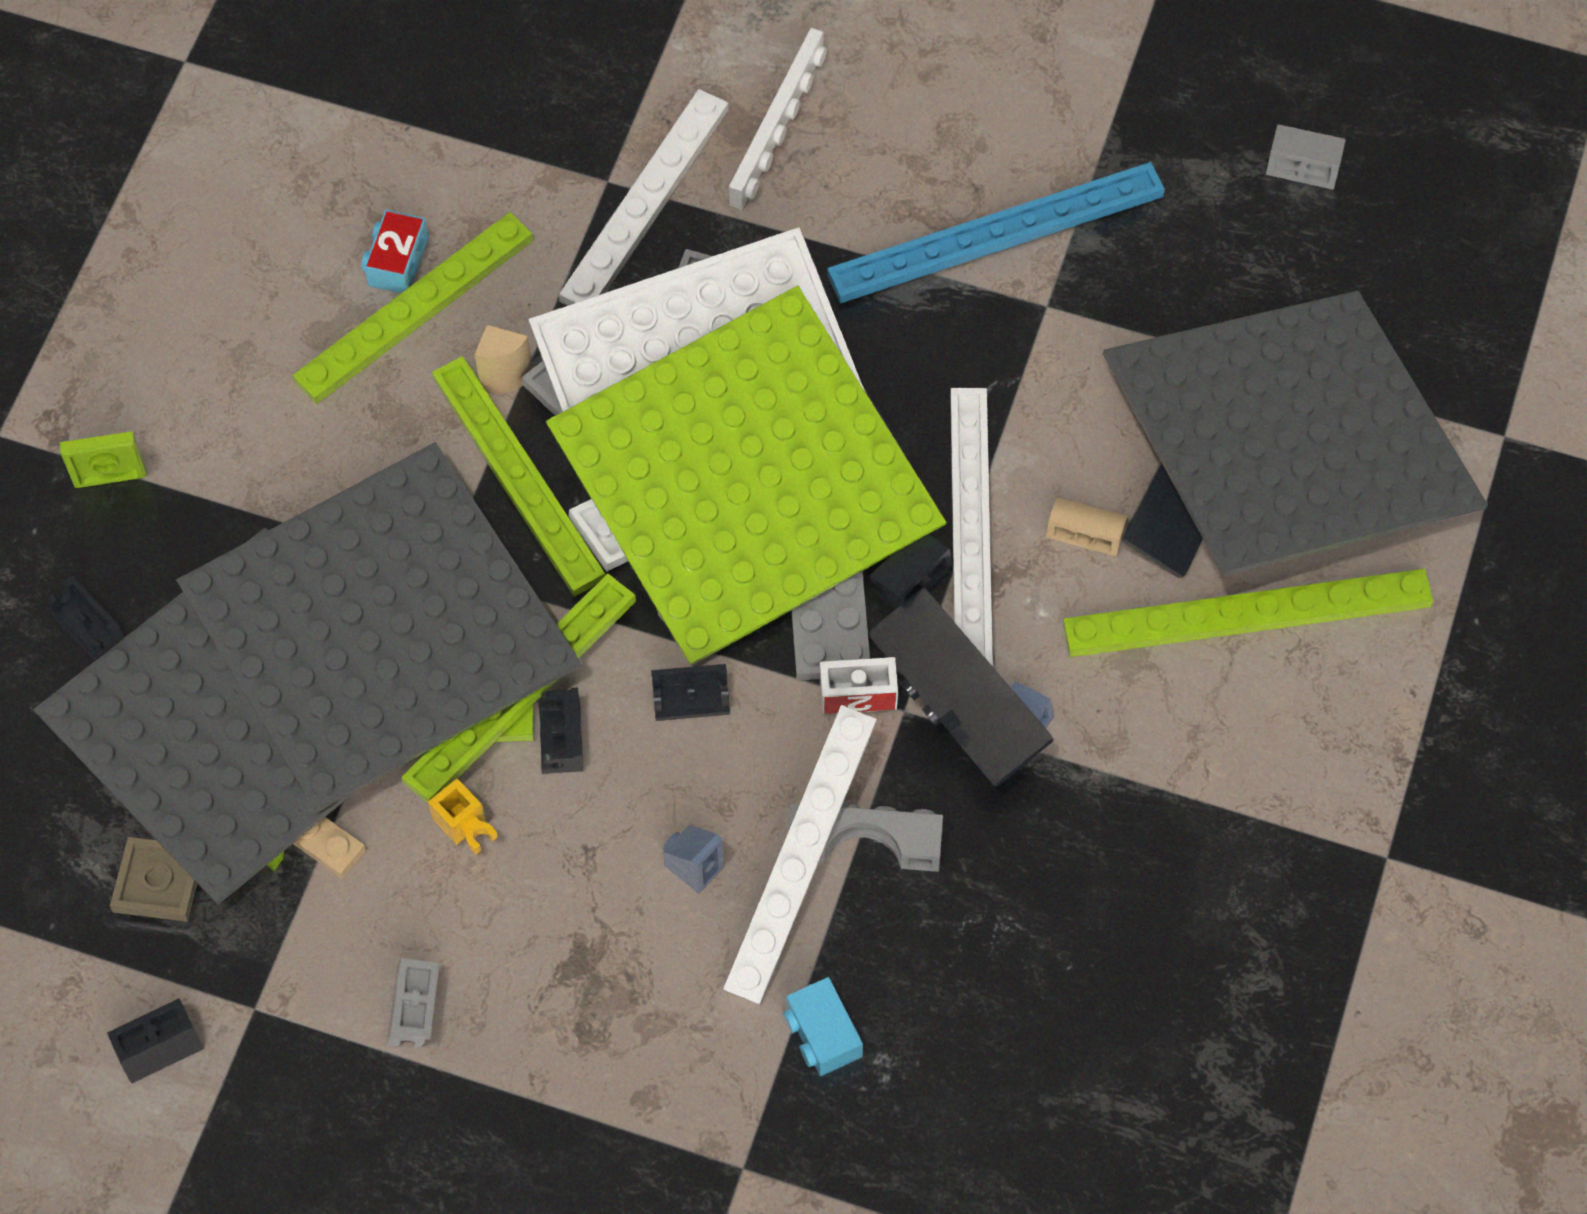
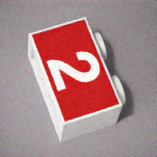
[820,657,898,715]

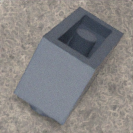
[663,825,724,894]

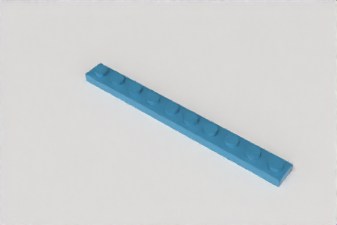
[827,162,1165,303]

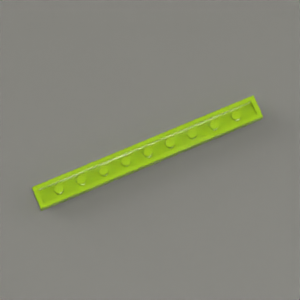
[1063,568,1434,658]

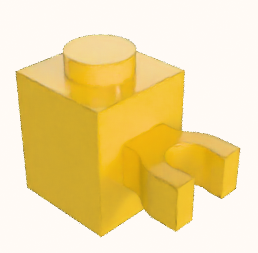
[428,778,498,855]

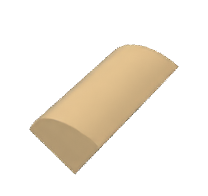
[474,325,533,394]
[1046,496,1128,557]

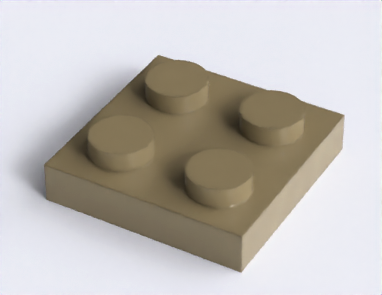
[110,837,197,922]

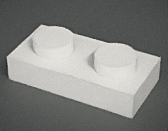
[568,499,628,572]

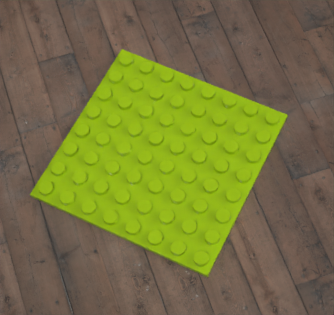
[546,285,946,666]

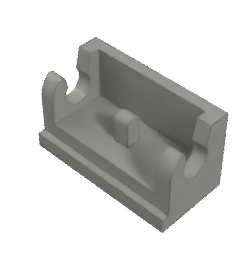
[1266,124,1346,190]
[387,958,440,1048]

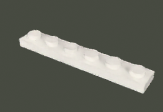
[729,28,827,210]

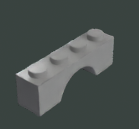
[788,802,943,872]

